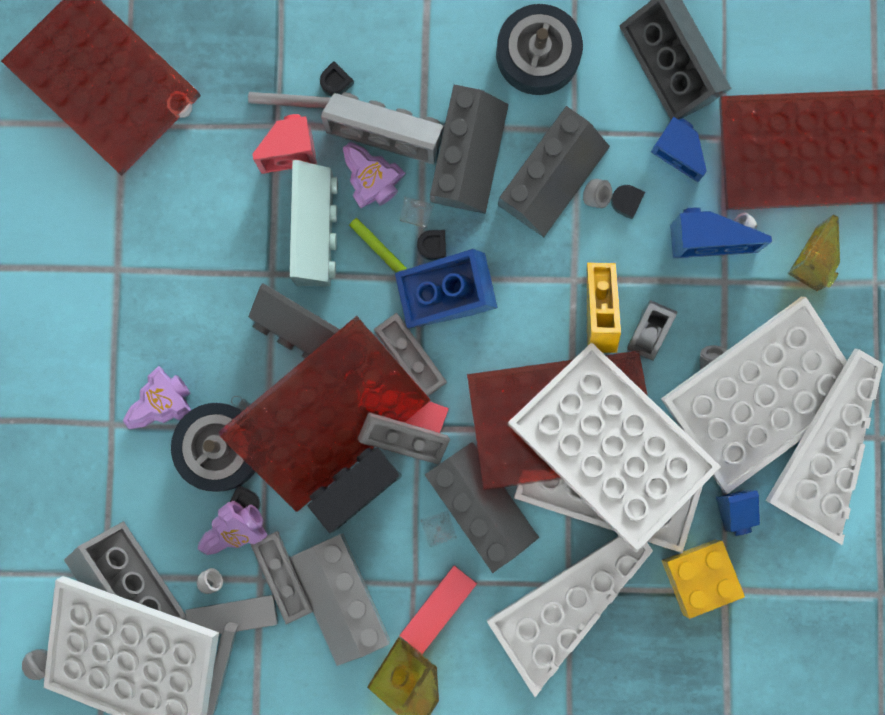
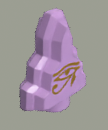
[343,142,406,208]
[123,366,191,429]
[198,500,267,555]

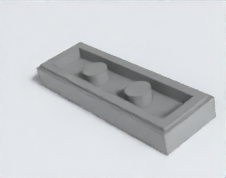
[374,313,447,399]
[358,413,450,465]
[250,531,313,624]
[185,595,278,635]
[207,622,239,715]

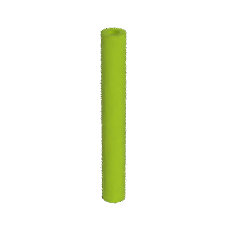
[349,217,407,273]

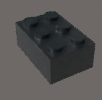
[307,447,402,534]

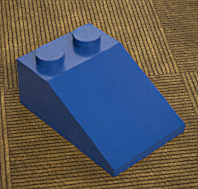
[670,207,772,259]
[395,249,498,329]

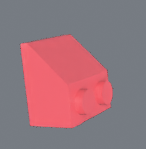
[252,114,317,174]

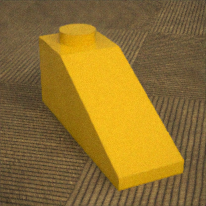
[587,263,621,353]

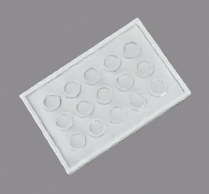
[661,297,847,494]
[508,342,721,552]
[43,576,219,715]

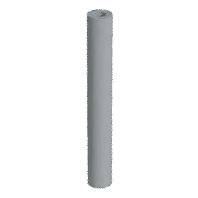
[248,92,331,108]

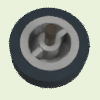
[496,4,583,95]
[171,403,263,492]

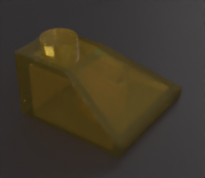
[788,214,840,292]
[367,637,439,715]

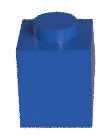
[651,117,707,182]
[716,490,760,536]

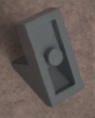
[627,300,677,361]

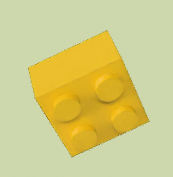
[661,539,745,619]

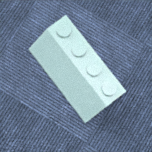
[290,160,338,286]

